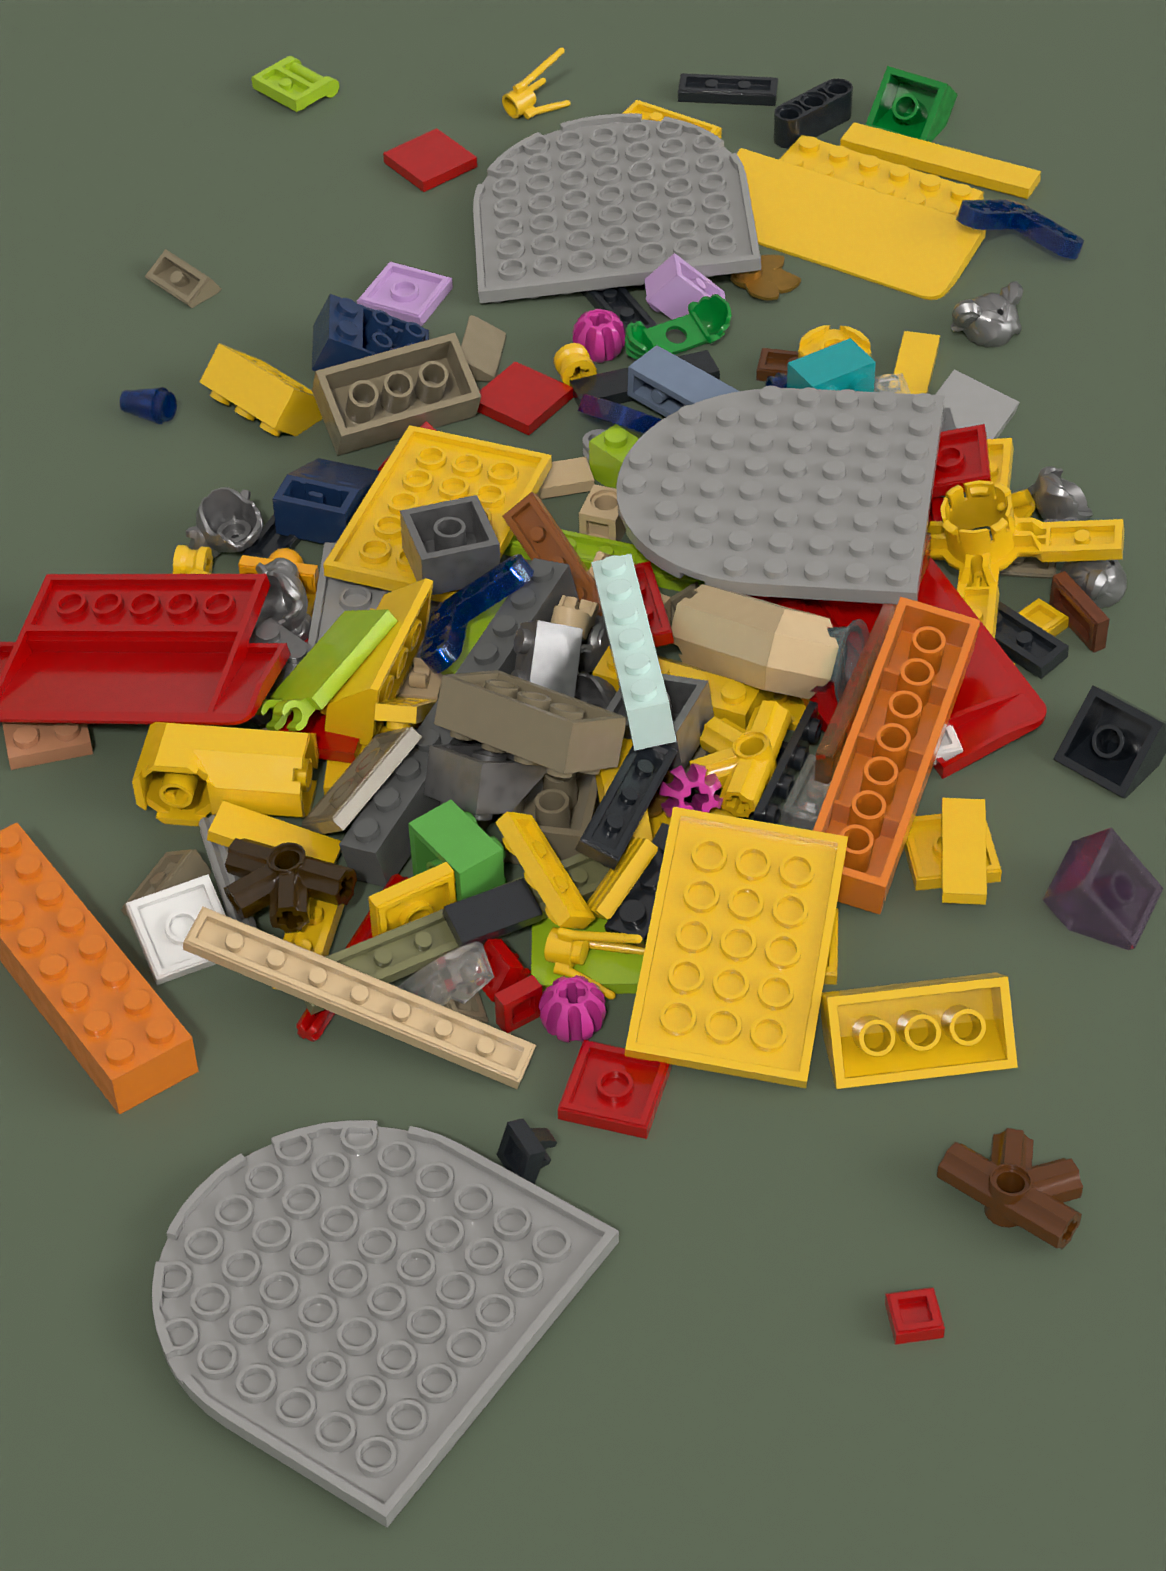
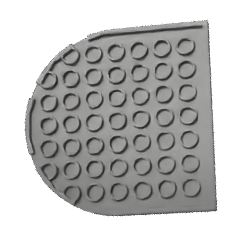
[473,113,762,304]
[616,386,945,604]
[152,1120,619,1528]

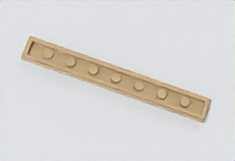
[183,907,536,1089]

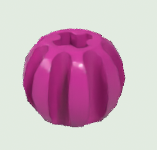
[572,309,626,363]
[659,763,723,817]
[539,975,607,1043]

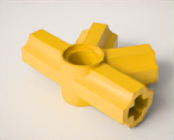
[689,700,791,818]

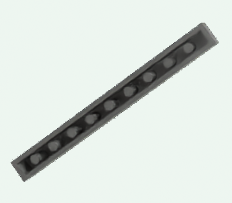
[339,558,579,887]

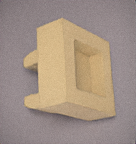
[397,657,442,700]

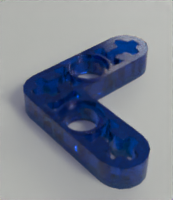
[956,200,1084,259]
[577,393,662,434]
[420,554,534,674]

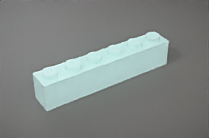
[591,554,676,751]

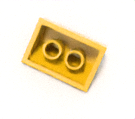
[200,343,323,437]

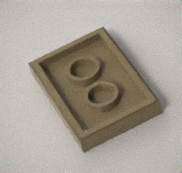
[301,727,422,834]

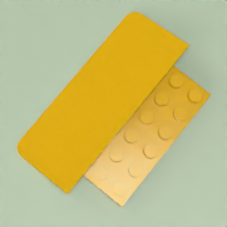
[737,135,986,300]

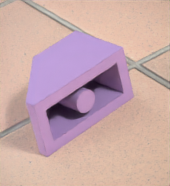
[644,253,725,320]

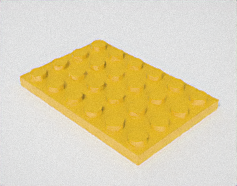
[323,425,552,609]
[625,807,848,1089]

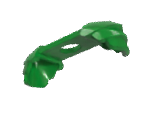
[625,294,732,360]

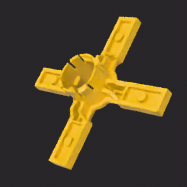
[925,438,1125,639]

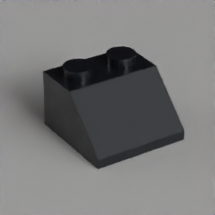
[1054,685,1166,798]

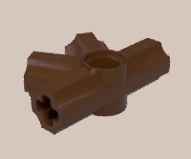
[937,1128,1083,1249]

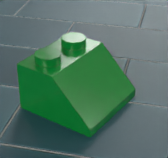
[865,66,958,142]

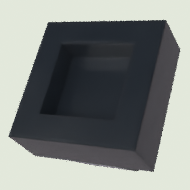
[497,1118,557,1184]

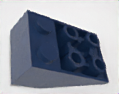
[312,294,429,371]
[272,458,381,544]

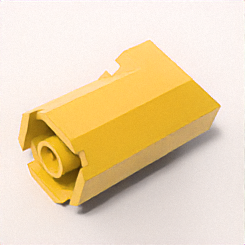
[132,722,319,826]

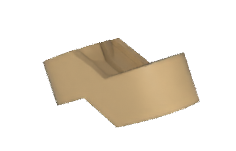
[551,595,599,640]

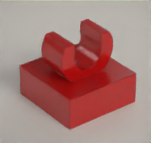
[470,939,531,1002]

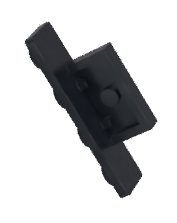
[753,701,823,824]

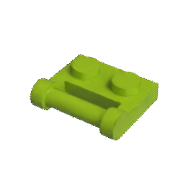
[251,56,339,112]

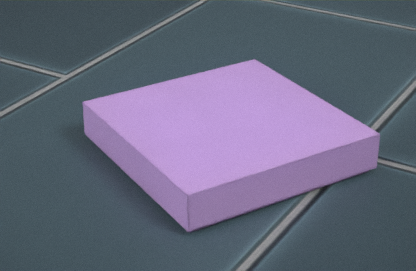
[357,262,453,326]

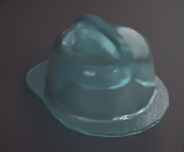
[827,619,870,708]

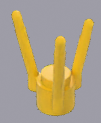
[502,47,571,120]
[544,927,645,1000]

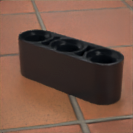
[773,78,853,149]

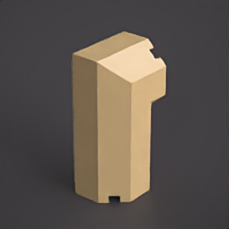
[671,584,839,699]

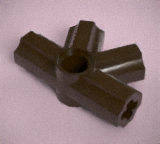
[224,838,357,933]

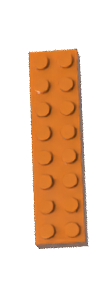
[813,596,980,915]
[0,822,199,1115]

